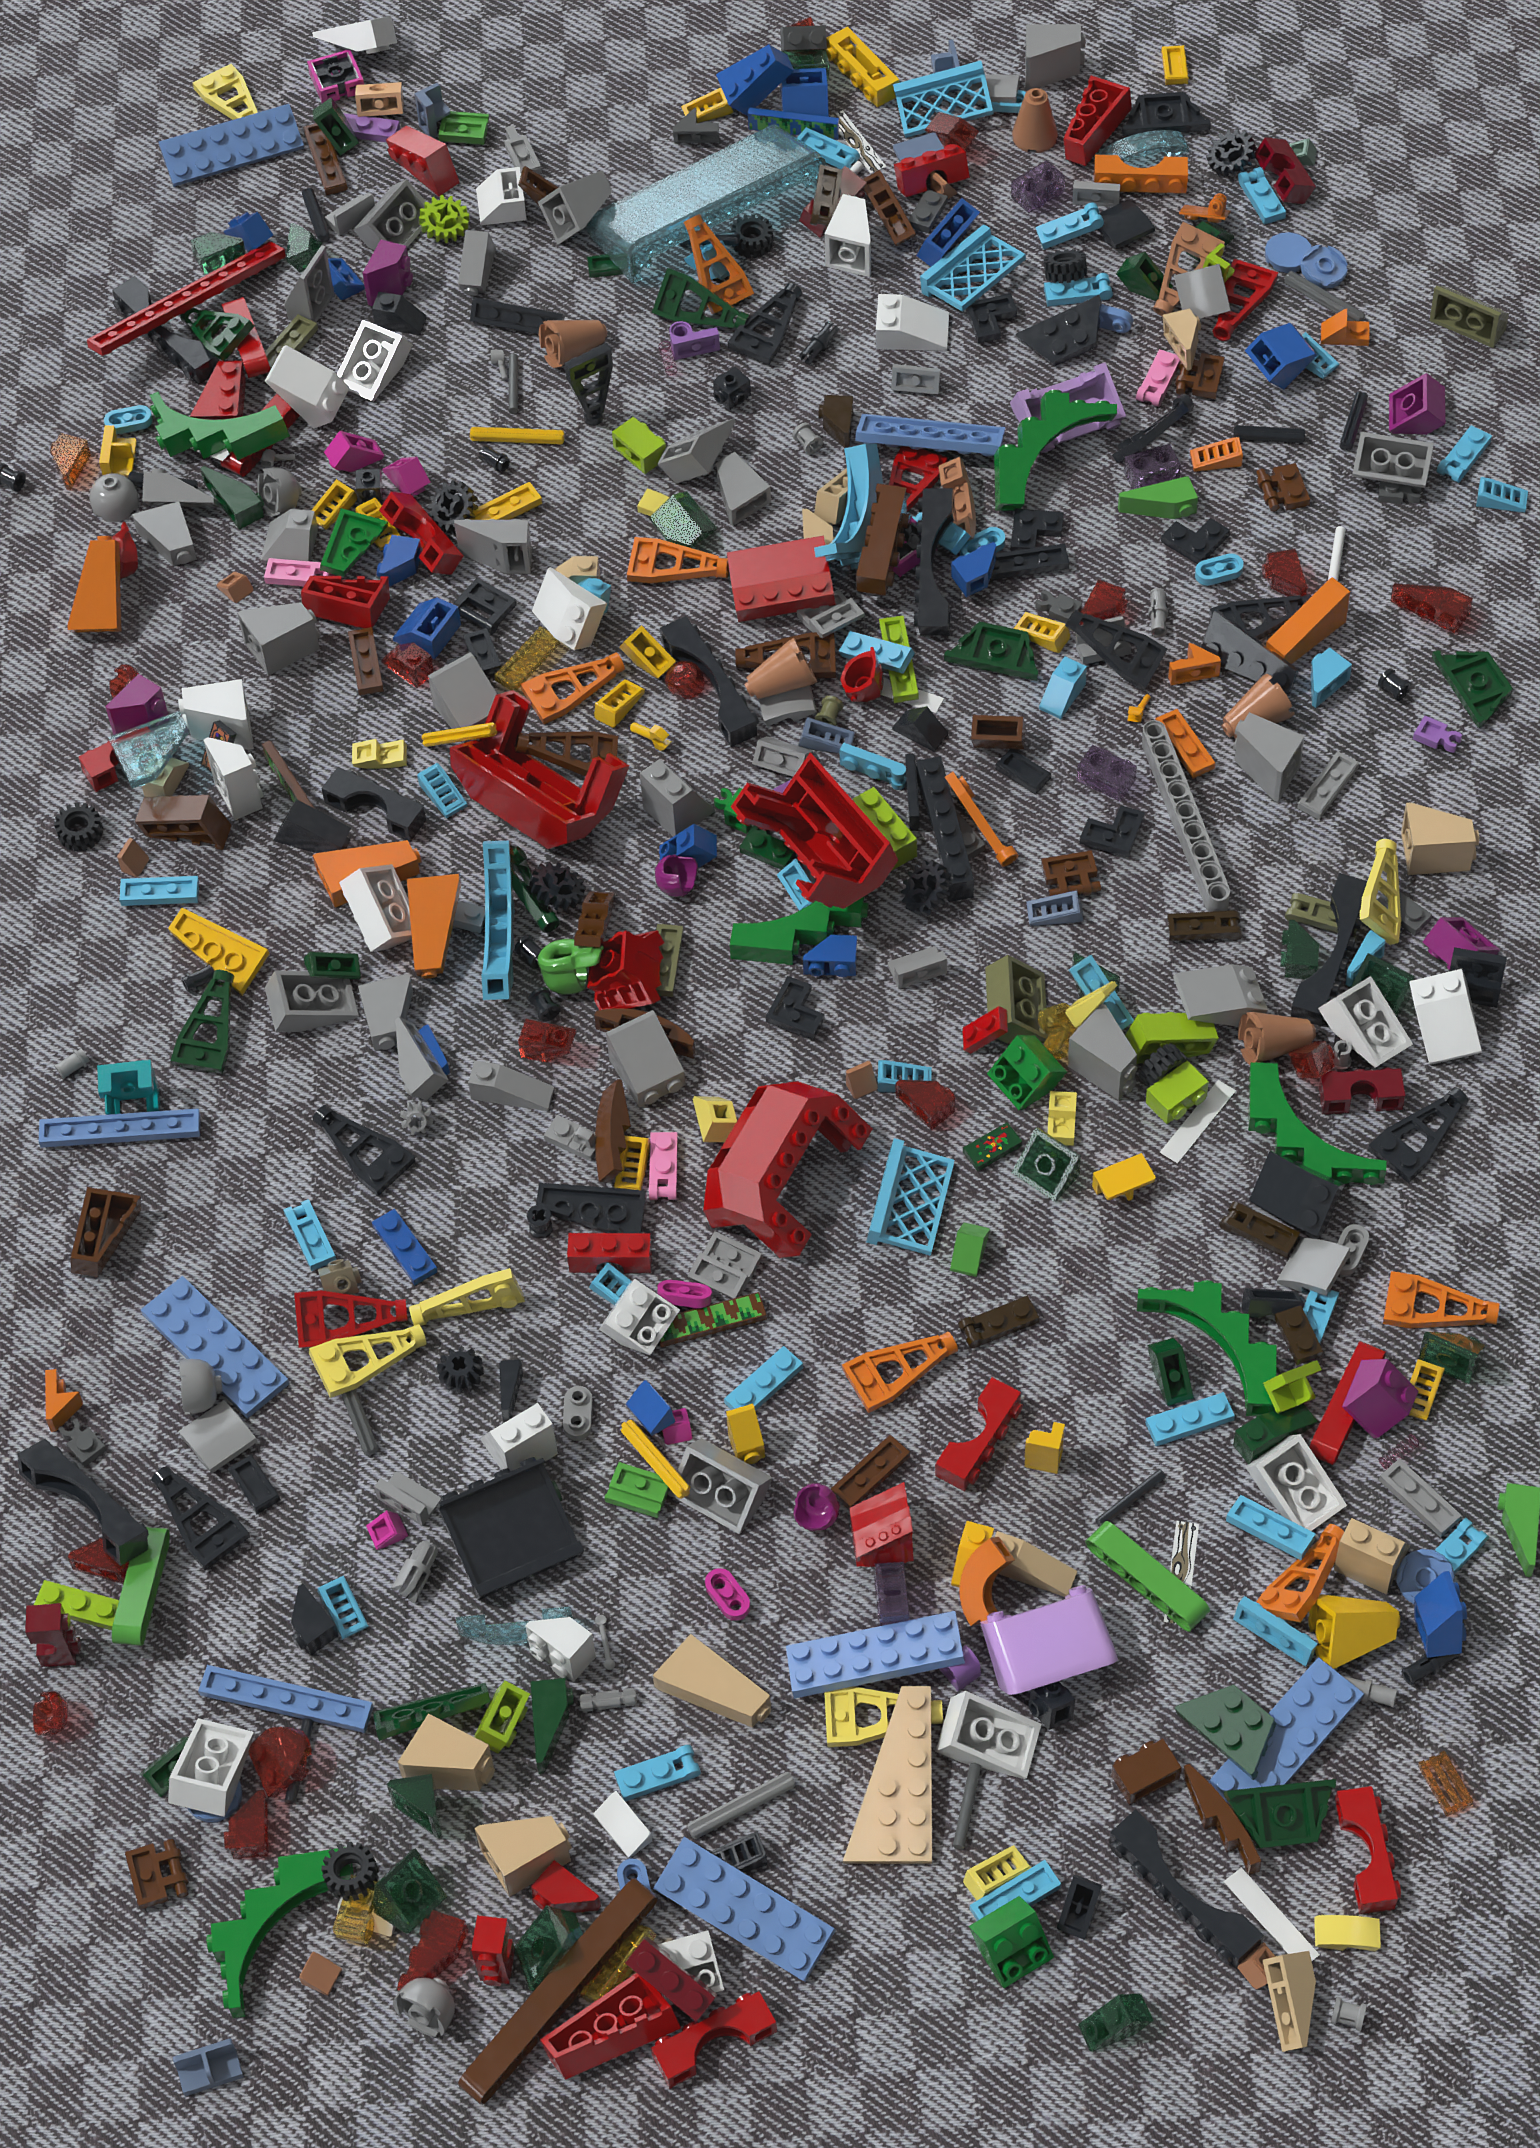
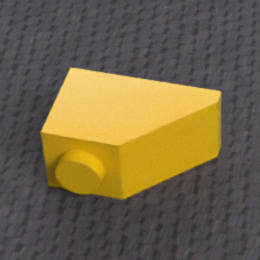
[619,625,676,679]
[726,1404,765,1464]
[951,1521,994,1588]

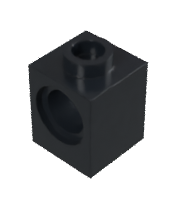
[355,469,383,505]

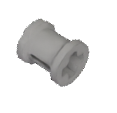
[792,422,823,455]
[1331,1997,1367,2031]

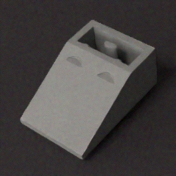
[658,418,735,483]
[454,519,532,574]

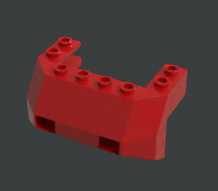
[450,690,630,849]
[731,752,898,909]
[703,1081,873,1258]

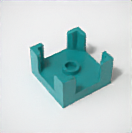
[97,1059,160,1115]

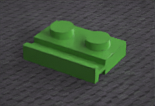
[438,111,490,145]
[604,1462,670,1518]

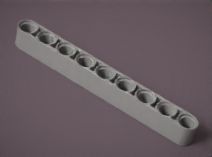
[1142,720,1230,912]

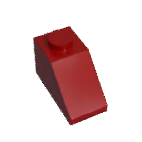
[531,1860,601,1915]

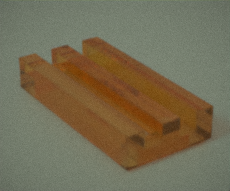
[1418,1751,1474,1817]

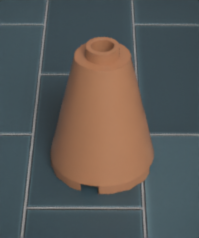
[1012,88,1058,153]
[539,320,607,368]
[744,638,817,699]
[1221,674,1295,738]
[1238,1012,1316,1065]

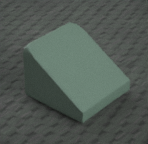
[1289,138,1317,166]

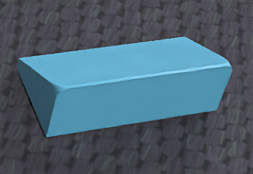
[777,859,816,911]

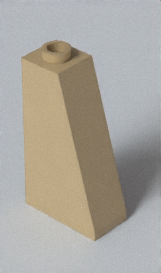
[653,1634,771,1728]

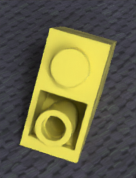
[693,1096,737,1142]

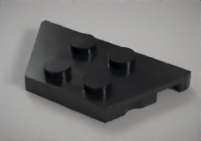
[1122,92,1211,136]
[1016,295,1102,367]

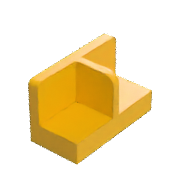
[99,425,137,478]
[1092,1153,1156,1201]
[1024,1422,1065,1474]

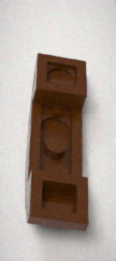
[594,1008,696,1059]

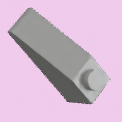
[142,469,220,507]
[395,1017,448,1101]
[468,1060,554,1112]

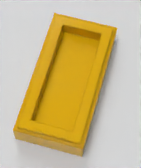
[1161,45,1189,85]

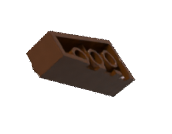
[856,483,911,596]

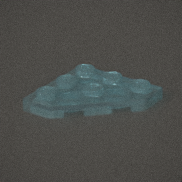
[108,711,189,789]

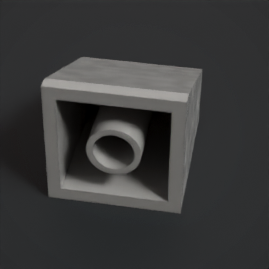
[1025,24,1085,91]
[538,170,612,244]
[237,602,320,676]
[428,652,497,743]
[1233,712,1305,802]
[640,759,715,837]
[1068,1003,1137,1100]
[606,1010,686,1107]

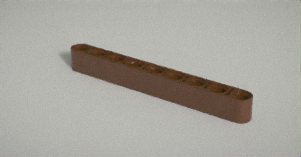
[458,1878,658,2105]

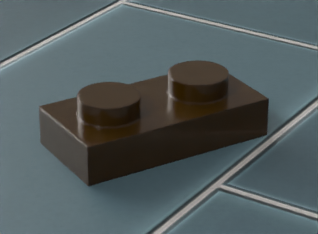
[1275,1305,1323,1365]

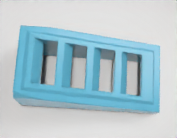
[1302,332,1340,379]
[1476,477,1528,513]
[417,763,467,819]
[1346,930,1386,987]
[878,1060,932,1093]
[589,1263,632,1305]
[317,1576,369,1640]

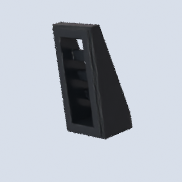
[1241,1288,1304,1318]
[499,1359,523,1423]
[710,1831,768,1873]

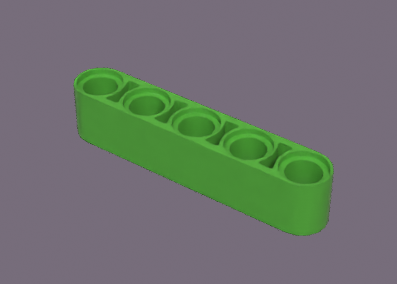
[1085,1521,1210,1632]
[112,1527,170,1646]

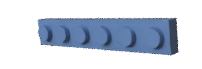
[39,1109,200,1148]
[198,1665,374,1733]

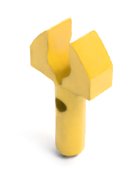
[630,722,672,751]

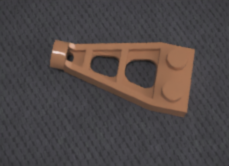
[1153,222,1225,317]

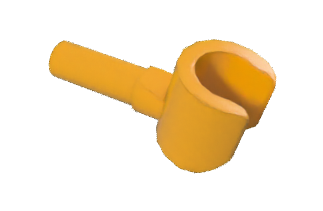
[1127,694,1151,722]

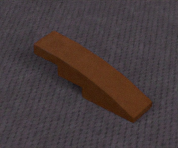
[863,170,916,246]
[574,891,615,947]
[595,1079,631,1183]
[1182,1764,1262,1875]

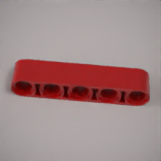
[221,297,271,379]
[221,394,300,477]
[1309,1341,1386,1465]

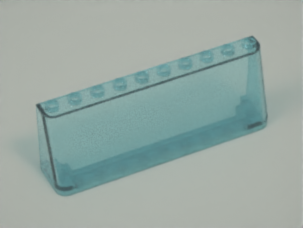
[587,125,826,284]

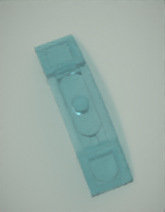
[1094,130,1189,162]
[456,1607,573,1645]

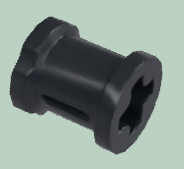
[0,463,26,492]
[1378,668,1412,701]
[514,934,543,969]
[528,987,560,1022]
[527,1205,553,1239]

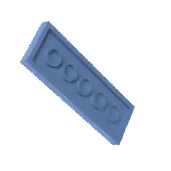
[159,104,304,187]
[855,414,1005,457]
[141,1276,289,1419]
[786,1611,965,1699]
[1208,1657,1364,1813]
[653,1837,836,1982]

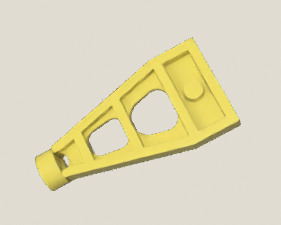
[193,64,258,120]
[1360,839,1401,945]
[409,1268,525,1326]
[309,1324,426,1398]
[825,1687,943,1747]

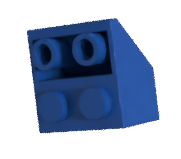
[780,68,829,117]
[1245,323,1317,390]
[393,597,461,660]
[1414,1571,1467,1658]

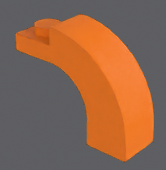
[959,1537,1015,1626]

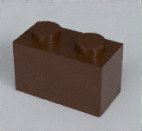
[971,715,1026,750]
[1111,1738,1182,1806]

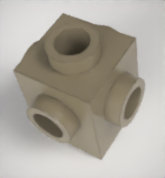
[318,1259,362,1295]

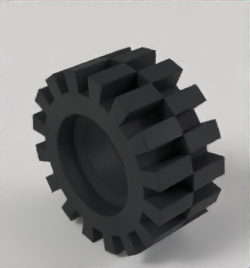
[731,214,773,258]
[1044,249,1087,283]
[54,802,103,852]
[1139,1043,1189,1087]
[321,1842,379,1901]

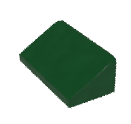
[304,952,361,979]
[140,1736,189,1797]

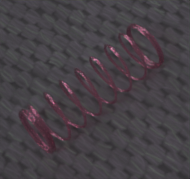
[658,341,678,375]
[1378,1434,1419,1470]

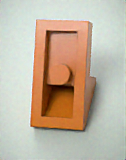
[1321,309,1369,346]
[1168,643,1221,685]
[45,1369,83,1432]

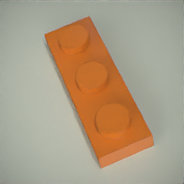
[1155,709,1215,778]

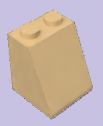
[1401,803,1479,875]
[1334,1518,1410,1595]
[398,1714,495,1791]
[475,1816,572,1897]

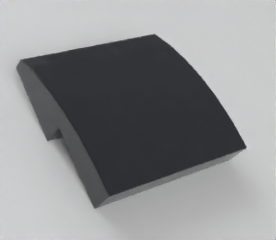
[1097,199,1155,249]
[1449,947,1507,1008]

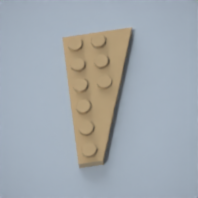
[843,1686,932,1864]

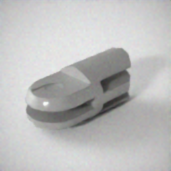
[391,1541,438,1603]

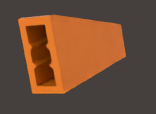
[68,536,121,633]
[1266,577,1350,664]
[313,840,422,907]
[407,874,461,979]

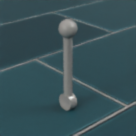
[595,1615,615,1670]

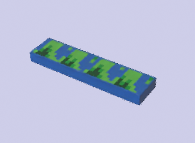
[748,108,839,140]

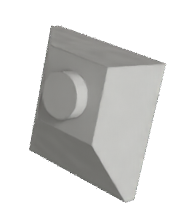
[260,509,318,564]

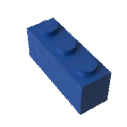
[916,198,980,267]

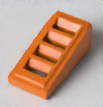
[1190,437,1243,472]

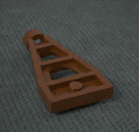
[735,632,836,678]
[515,731,618,777]

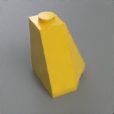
[1308,1594,1400,1669]

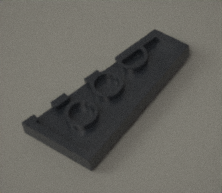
[536,1182,647,1233]

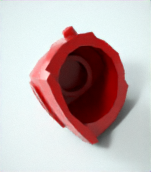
[112,522,138,579]
[840,647,884,702]

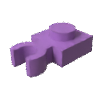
[1413,715,1462,753]

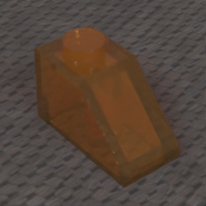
[50,433,91,491]

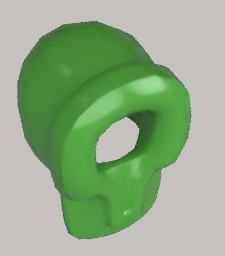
[538,939,604,995]

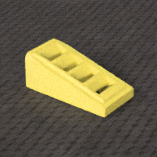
[1065,981,1118,1028]
[963,1845,1031,1900]

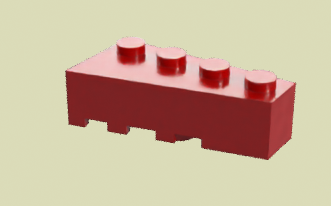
[540,1973,681,2080]

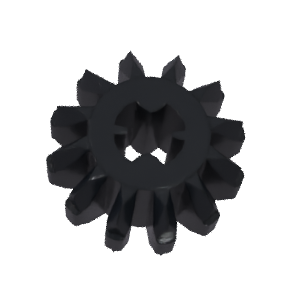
[437,1345,484,1394]

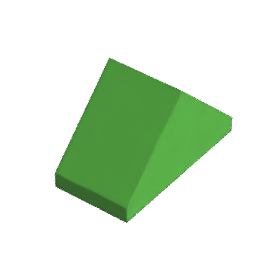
[950,1222,990,1277]

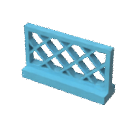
[893,61,994,138]
[920,224,1026,312]
[866,1138,955,1256]

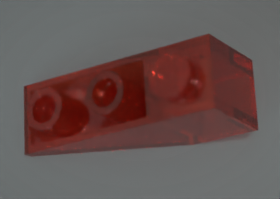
[1390,583,1473,633]
[397,1910,468,1991]

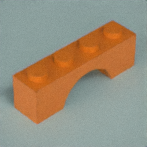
[1094,155,1188,193]

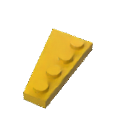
[168,908,270,996]

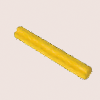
[470,427,565,444]
[421,722,497,747]
[621,1420,690,1499]

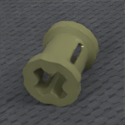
[815,696,844,726]

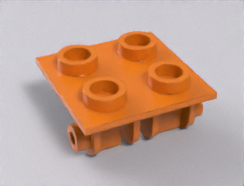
[1179,193,1231,223]

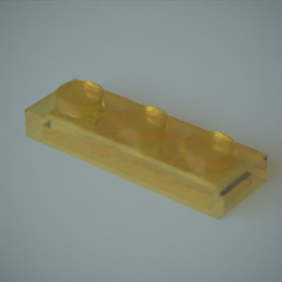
[495,626,560,692]
[580,1924,657,2003]

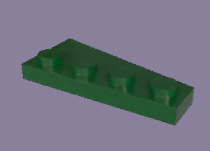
[373,1683,491,1741]

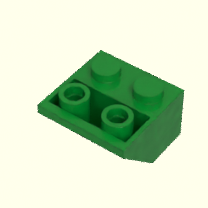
[987,1035,1067,1110]
[969,1896,1054,1988]

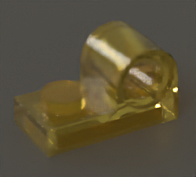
[1038,1003,1076,1060]
[332,1875,381,1944]

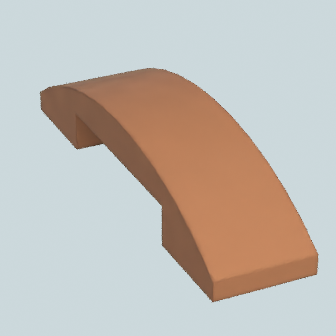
[939,457,976,541]

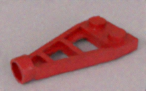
[1212,258,1278,341]
[889,446,948,512]
[294,1290,408,1348]

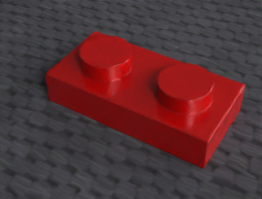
[962,1006,1008,1054]

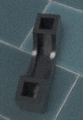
[321,767,426,842]

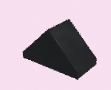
[892,706,948,752]
[1057,1874,1103,1940]

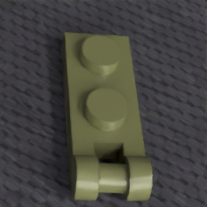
[1284,893,1358,936]

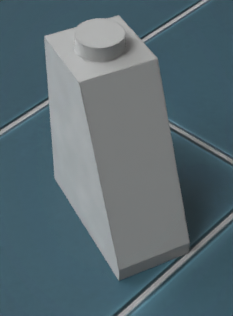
[458,230,496,296]
[716,452,771,526]
[132,501,197,566]
[358,973,413,1051]

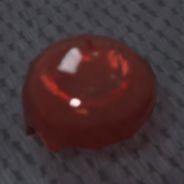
[665,661,705,699]
[109,663,139,699]
[33,1691,69,1736]

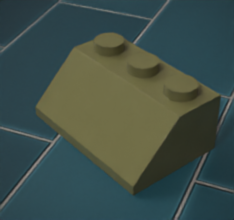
[1429,286,1509,348]
[985,955,1048,1044]

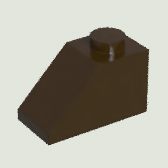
[818,395,854,448]

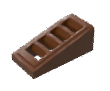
[518,166,559,207]

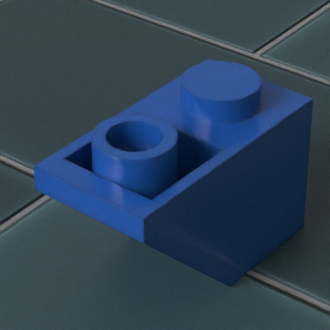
[223,212,274,251]
[377,535,422,587]
[951,542,996,597]
[659,824,717,867]
[803,935,857,977]

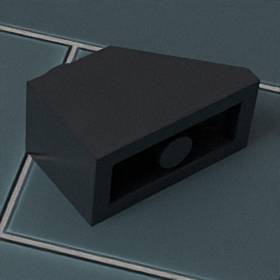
[372,292,427,336]
[291,1583,339,1655]

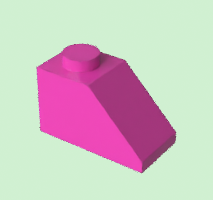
[324,431,385,472]
[382,457,431,496]

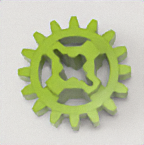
[419,195,469,243]

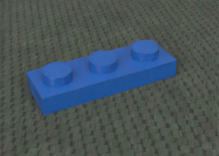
[372,1209,438,1286]

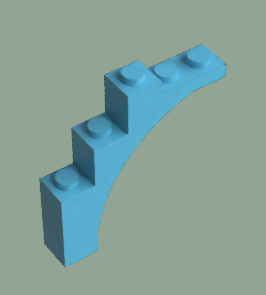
[814,444,884,570]
[481,840,515,1000]

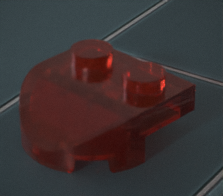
[248,1727,312,1798]

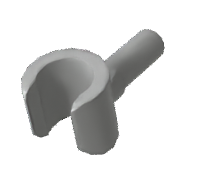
[491,350,508,381]
[261,449,295,468]

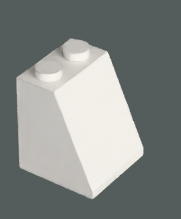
[825,194,871,277]
[178,679,254,750]
[481,1403,558,1472]

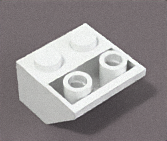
[476,167,527,226]
[599,1279,680,1355]
[525,1617,596,1682]
[657,1931,724,2005]

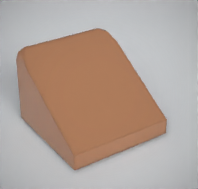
[930,171,957,199]
[216,572,253,603]
[117,838,149,877]
[846,1061,878,1099]
[1238,1942,1276,1989]
[299,1951,342,1996]

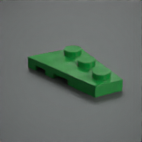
[320,508,388,577]

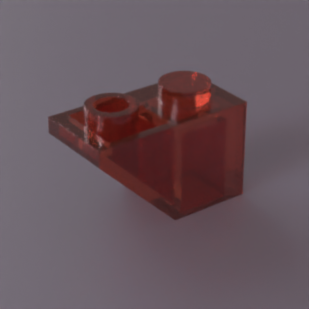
[925,112,979,152]
[518,1019,577,1062]

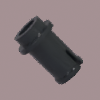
[478,446,510,472]
[181,964,214,992]

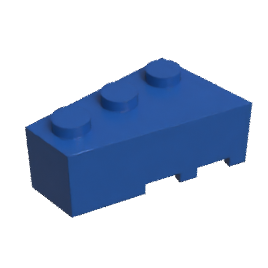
[716,44,794,116]

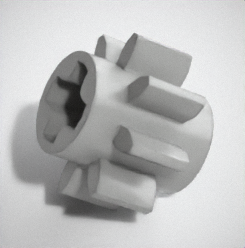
[400,1100,433,1135]

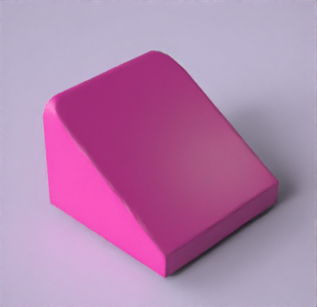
[662,1408,692,1445]
[366,1510,408,1550]

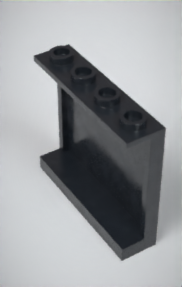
[438,1457,584,1600]

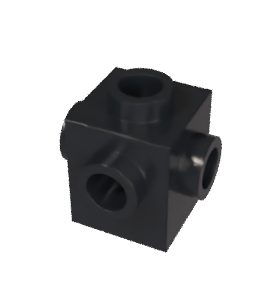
[713,366,751,410]
[1029,1681,1076,1730]

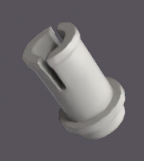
[1330,1040,1352,1071]
[54,1048,90,1079]

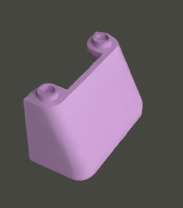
[1010,363,1126,453]
[980,1585,1118,1695]

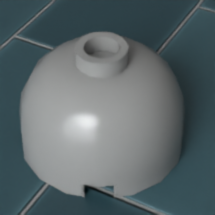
[257,467,302,517]
[89,473,139,522]
[180,1359,222,1415]
[393,1978,455,2037]

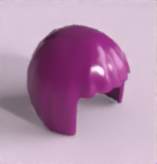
[654,854,698,897]
[793,1483,840,1531]

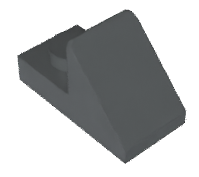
[673,108,720,143]

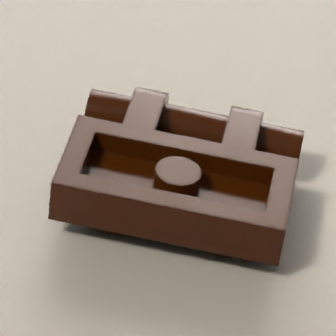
[1175,353,1225,399]
[1256,463,1310,512]
[1041,850,1101,897]
[125,1839,189,1910]

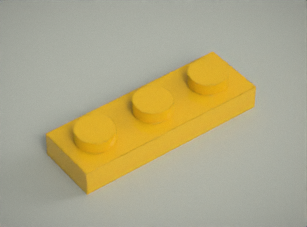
[469,482,542,520]

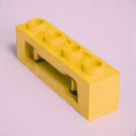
[824,27,899,107]

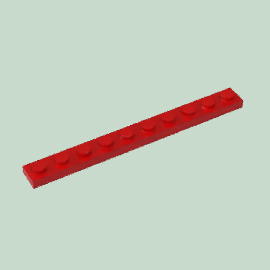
[87,241,286,356]

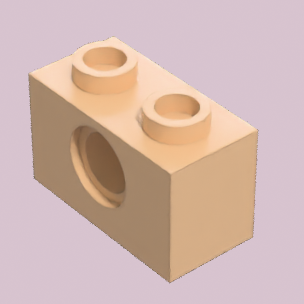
[355,82,404,117]

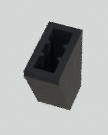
[274,799,351,853]

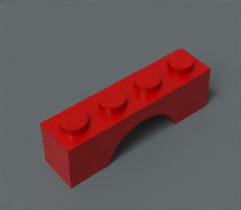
[379,491,464,575]
[935,1377,1023,1491]
[1335,1786,1401,1914]
[651,1991,777,2089]

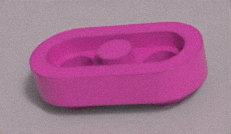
[657,1280,712,1309]
[705,1568,750,1621]

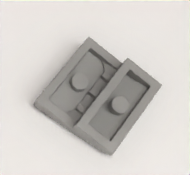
[970,74,1020,104]
[1174,264,1231,319]
[797,589,865,638]
[759,685,817,726]
[688,1231,764,1299]
[1277,1238,1350,1296]
[178,1400,258,1473]

